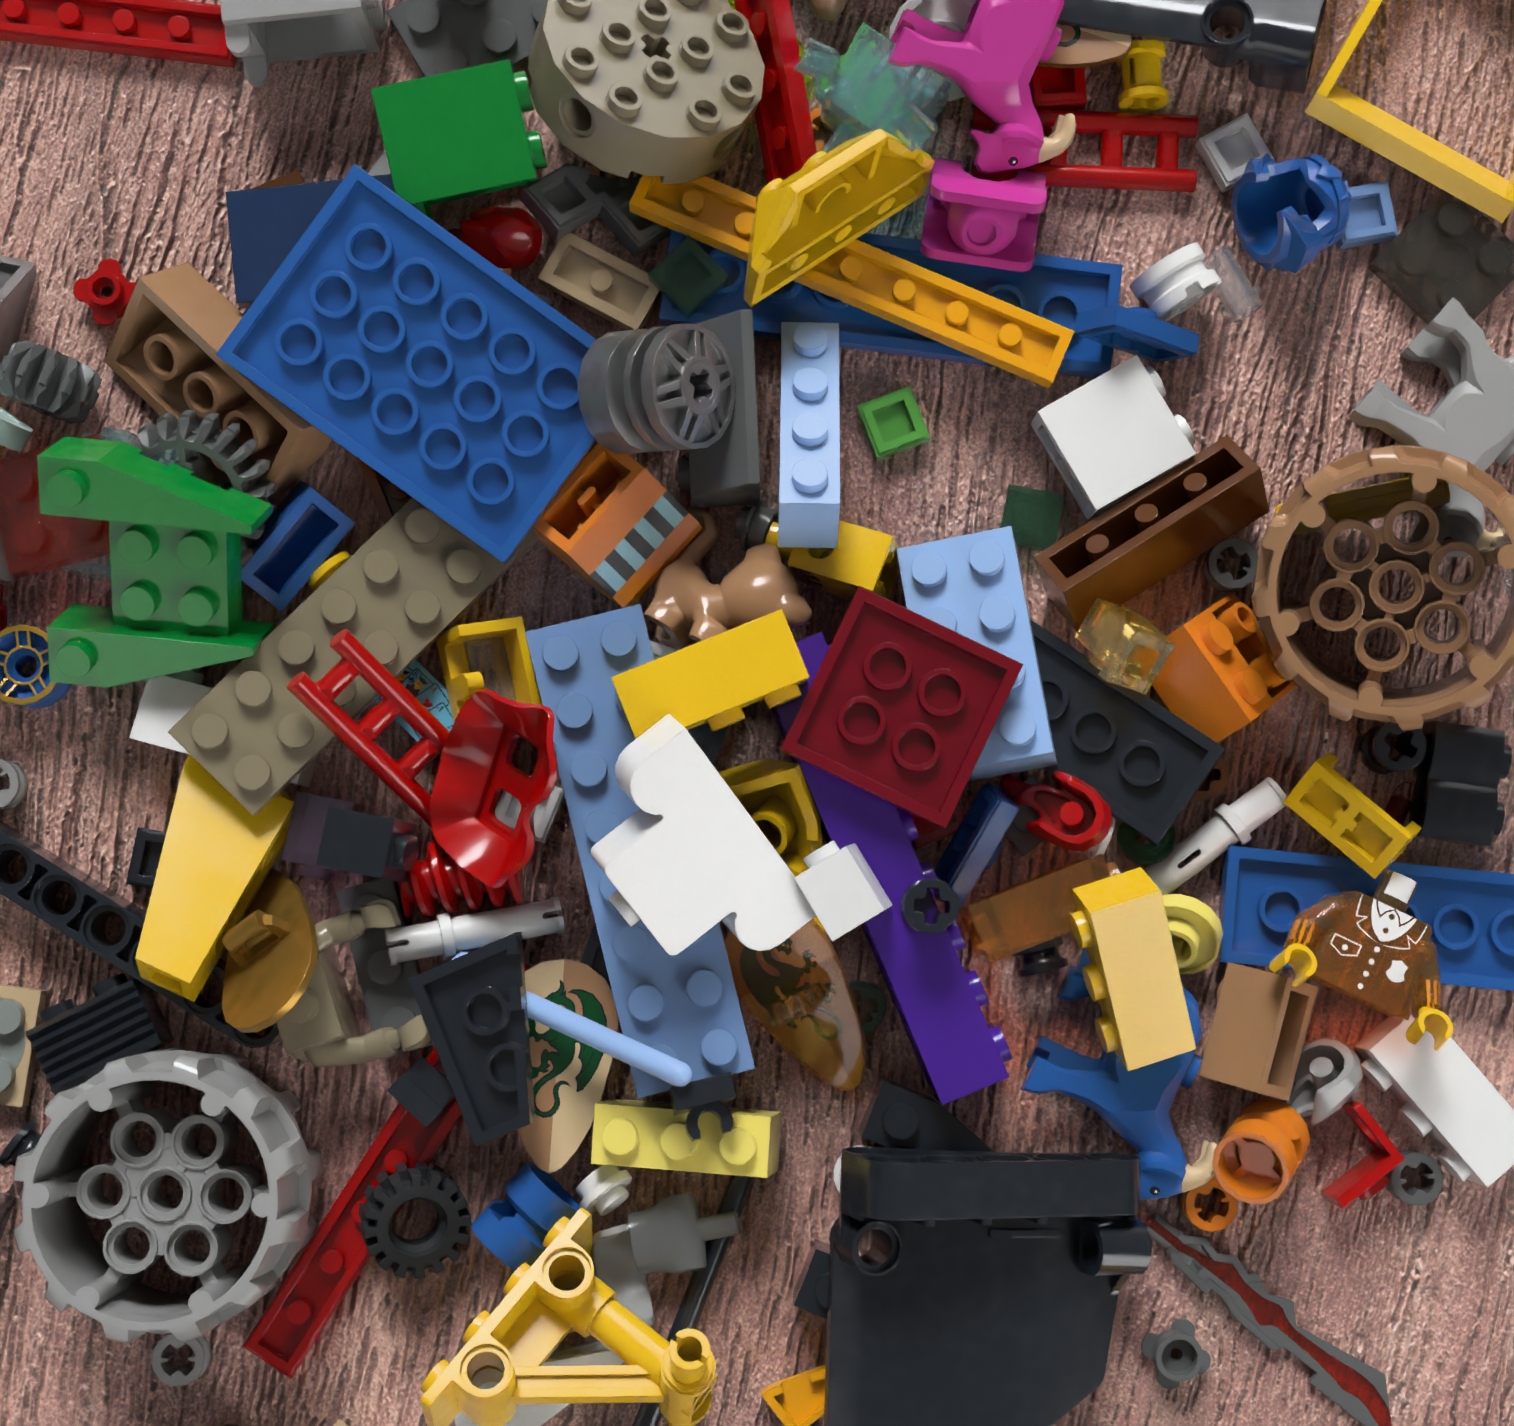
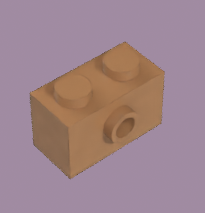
[1198,962,1318,1101]

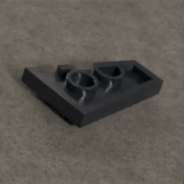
[408,931,535,1147]

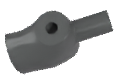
[628,1193,741,1274]

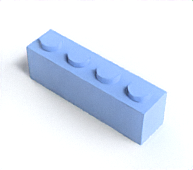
[778,322,840,548]

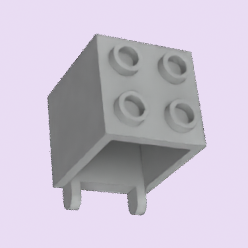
[220,0,388,87]

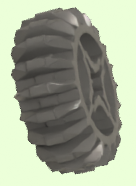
[127,409,276,554]

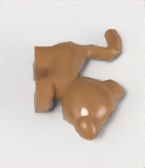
[643,507,812,649]

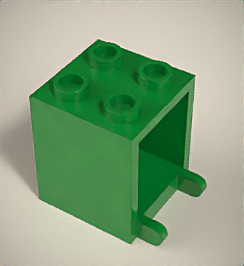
[371,59,547,221]

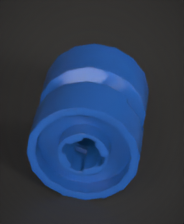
[471,1161,580,1271]

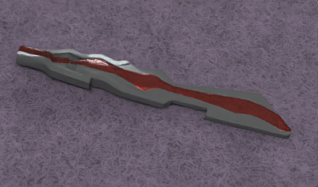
[1144,1212,1392,1426]

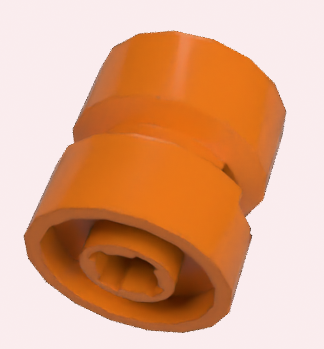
[1212,1099,1310,1204]

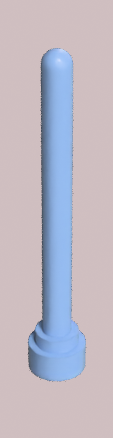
[452,950,692,1087]

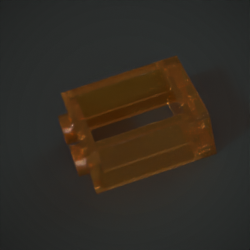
[959,854,1120,963]

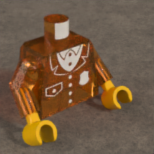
[1269,869,1454,1051]

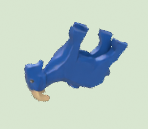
[1020,948,1218,1200]

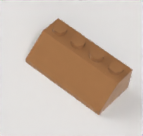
[105,262,332,504]

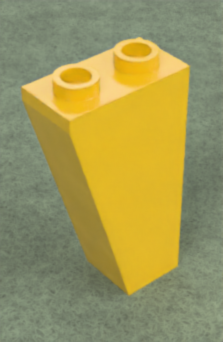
[135,755,297,1002]

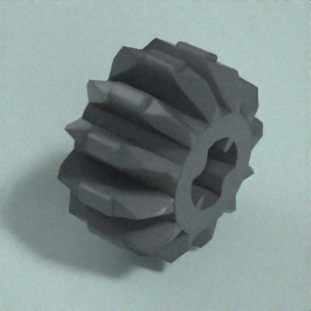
[0,341,102,424]

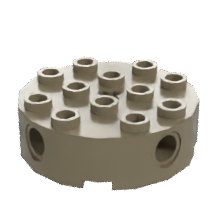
[528,0,765,184]

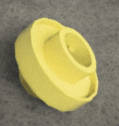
[1162,894,1223,974]

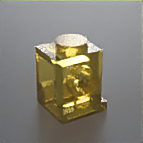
[1074,597,1175,694]

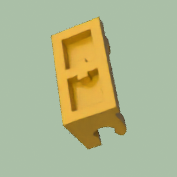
[1283,752,1422,879]

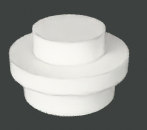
[576,1165,632,1216]

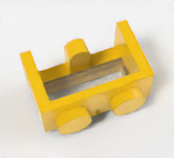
[436,616,543,739]

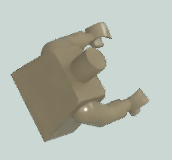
[276,898,432,1066]

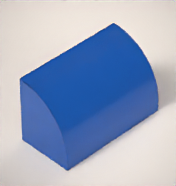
[241,480,355,612]

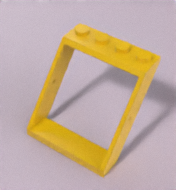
[1305,0,1514,223]

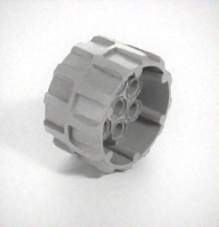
[13,1047,323,1344]

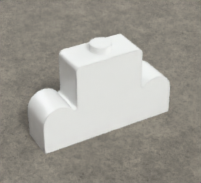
[591,714,816,956]

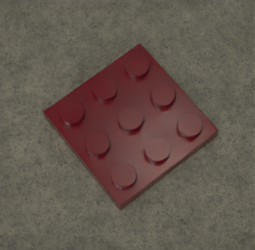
[780,586,1023,829]

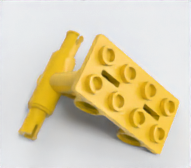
[420,1207,718,1426]

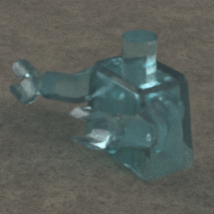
[794,22,952,153]

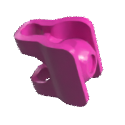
[920,157,1047,272]

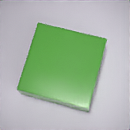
[856,386,930,462]

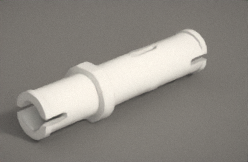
[1144,777,1287,895]
[384,896,564,966]

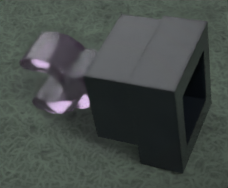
[387,1056,455,1128]

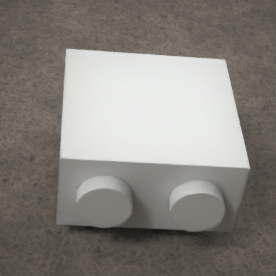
[1031,355,1196,520]

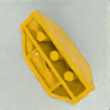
[744,128,935,307]

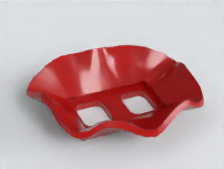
[430,689,557,888]

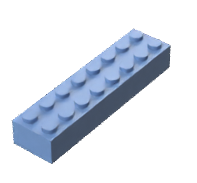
[525,604,755,1098]

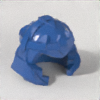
[1231,153,1352,273]

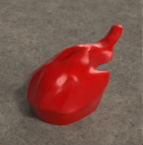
[447,206,543,272]
[1000,771,1112,852]

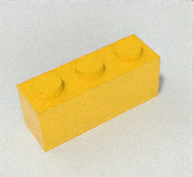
[611,609,809,739]
[1069,867,1196,1071]

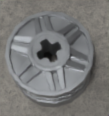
[578,324,736,454]

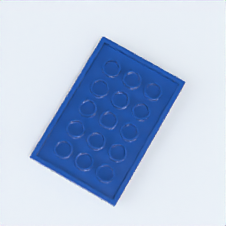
[215,164,596,565]

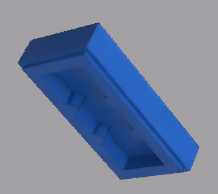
[1075,304,1200,363]
[934,782,1019,909]

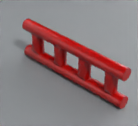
[970,106,1198,192]
[287,629,503,828]

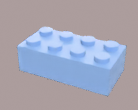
[896,526,1057,781]

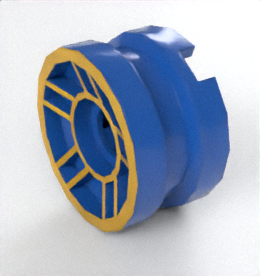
[0,624,73,709]

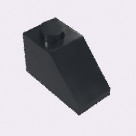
[316,806,418,882]

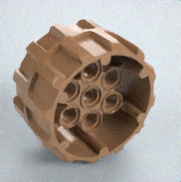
[1251,445,1514,731]

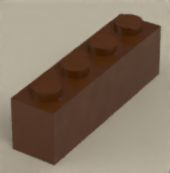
[1033,435,1270,633]

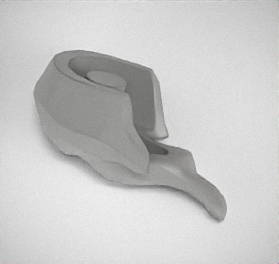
[1281,1038,1362,1125]

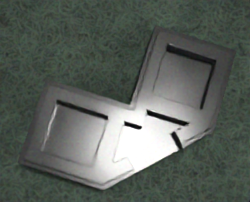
[520,164,671,257]

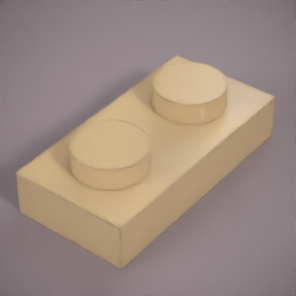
[538,232,664,330]

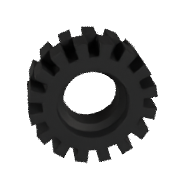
[359,1161,472,1279]

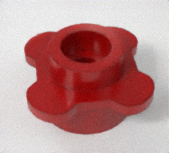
[73,258,136,326]

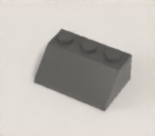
[678,309,760,508]

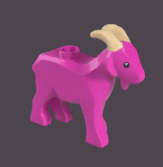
[887,0,1077,174]

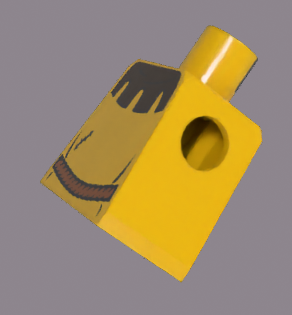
[765,520,900,601]

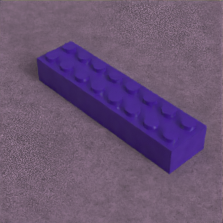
[771,632,1012,1105]

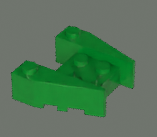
[37,436,274,688]

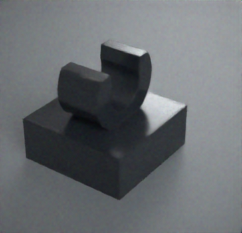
[668,1072,736,1141]

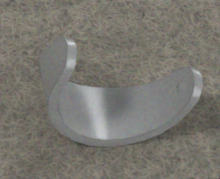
[591,1224,655,1326]

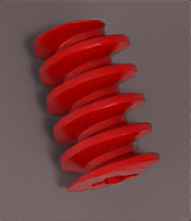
[400,842,524,920]

